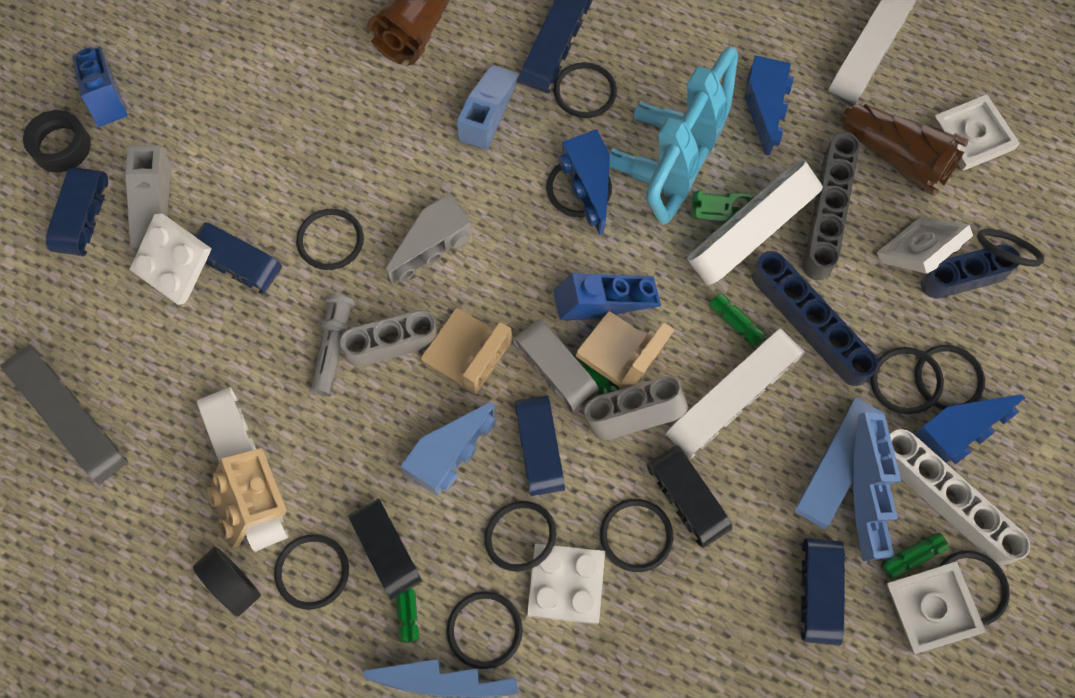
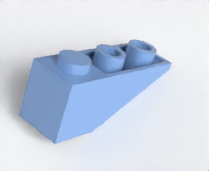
[457,65,520,150]
[401,402,497,496]

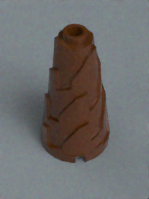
[367,0,450,66]
[840,103,968,196]

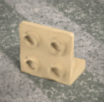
[421,308,512,395]
[576,312,675,389]
[207,448,287,548]

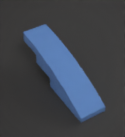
[794,397,885,530]
[853,412,901,561]
[364,659,518,698]

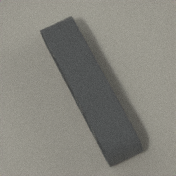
[803,132,859,280]
[0,344,128,485]

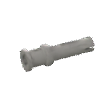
[310,294,355,397]

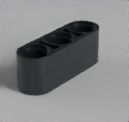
[646,445,733,548]
[348,498,423,600]

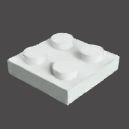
[931,95,1020,171]
[129,214,212,305]
[877,216,973,274]
[527,544,605,624]
[886,561,986,655]

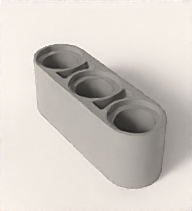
[340,310,438,366]
[512,319,599,412]
[584,376,688,440]

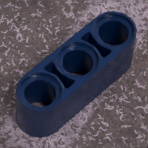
[46,167,109,256]
[195,222,282,294]
[921,244,1020,299]
[514,395,565,496]
[801,538,845,646]

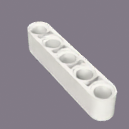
[828,0,917,105]
[687,160,823,285]
[666,329,805,459]
[197,387,289,552]
[890,429,1030,565]

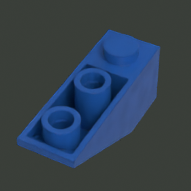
[72,46,128,127]
[744,55,794,156]
[558,129,610,235]
[553,273,661,320]
[914,394,1025,465]

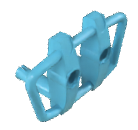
[609,47,738,224]

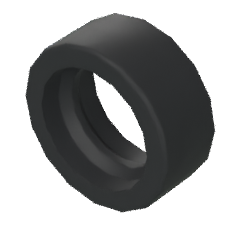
[23,110,91,173]
[193,547,261,616]

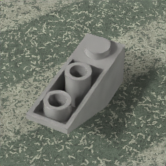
[125,145,172,250]
[386,193,472,284]

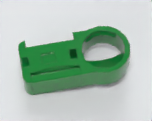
[691,190,754,223]

